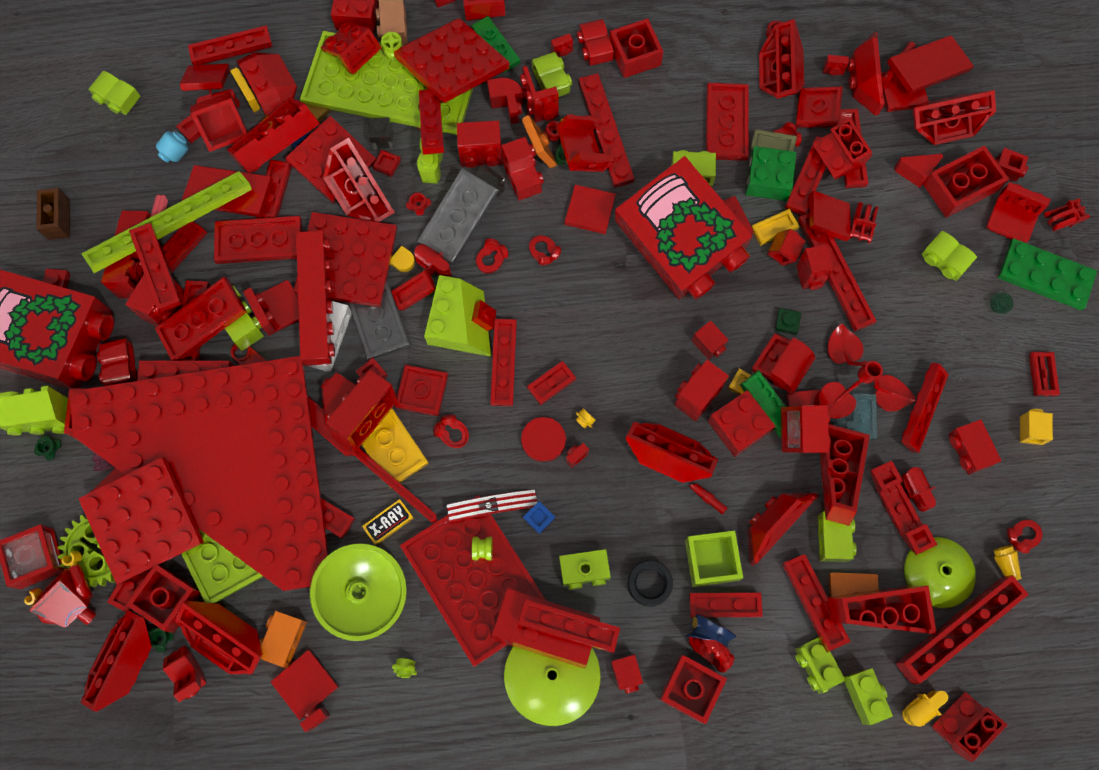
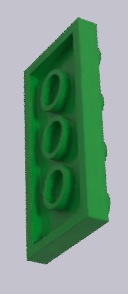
[998,239,1098,311]

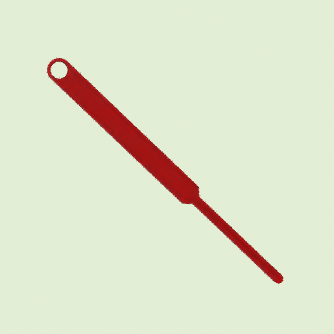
[230,344,437,523]

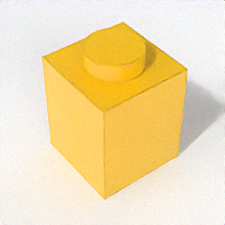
[1020,409,1053,445]

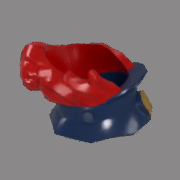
[686,614,736,673]

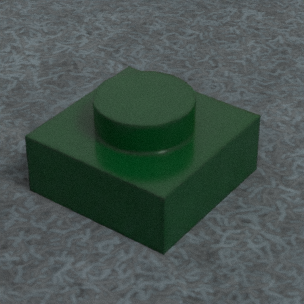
[775,308,801,335]

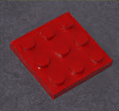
[286,116,376,204]

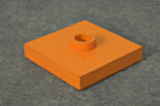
[522,115,557,168]
[829,573,879,597]

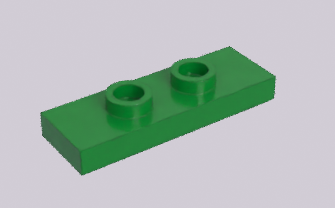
[471,16,521,73]
[739,370,790,438]

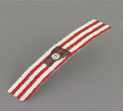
[447,490,538,522]

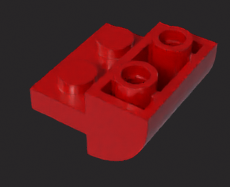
[813,117,872,180]
[752,333,816,394]
[932,692,1008,762]

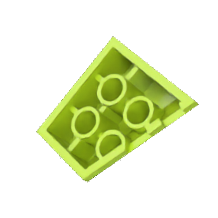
[424,275,491,357]
[0,386,68,436]

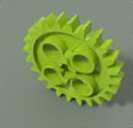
[57,515,115,587]

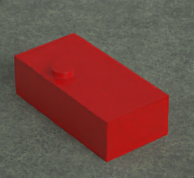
[492,588,600,669]

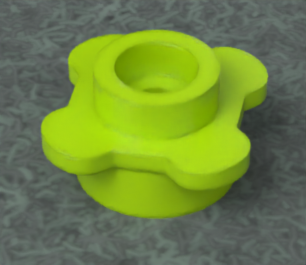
[392,658,417,678]

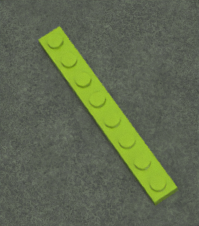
[82,171,252,273]

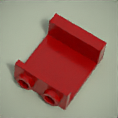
[556,114,615,172]

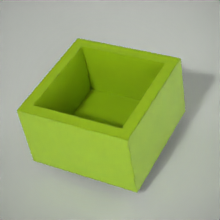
[685,531,743,587]

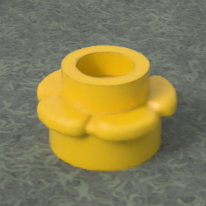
[575,408,596,428]

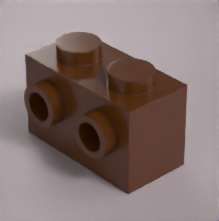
[36,188,70,240]

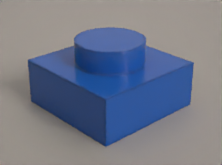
[523,501,555,535]

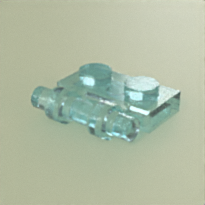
[834,393,877,440]

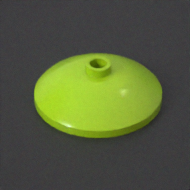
[904,537,976,608]

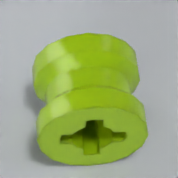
[381,32,403,59]
[472,537,493,561]

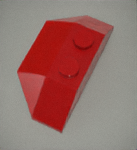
[759,19,805,99]
[847,32,885,115]
[236,52,297,117]
[913,90,996,145]
[323,137,395,222]
[626,422,718,483]
[747,493,818,566]
[175,601,263,675]
[80,610,152,712]

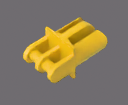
[902,691,948,727]

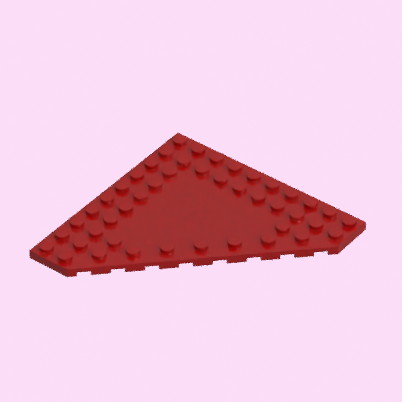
[69,356,329,591]

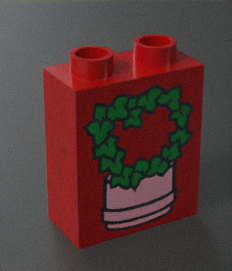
[615,156,752,300]
[0,270,114,389]

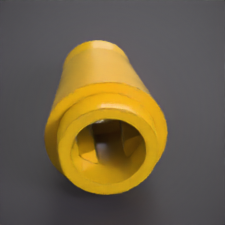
[993,545,1022,580]

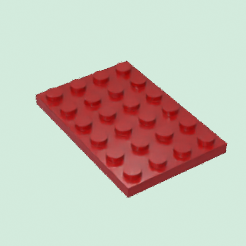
[400,495,546,667]

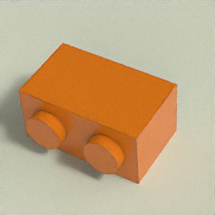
[260,611,307,668]

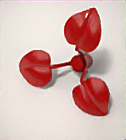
[819,324,916,419]

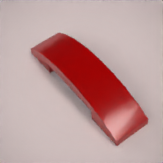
[870,461,938,555]

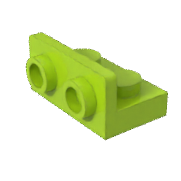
[795,637,846,693]

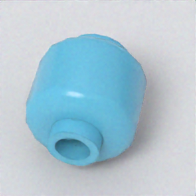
[156,130,189,162]

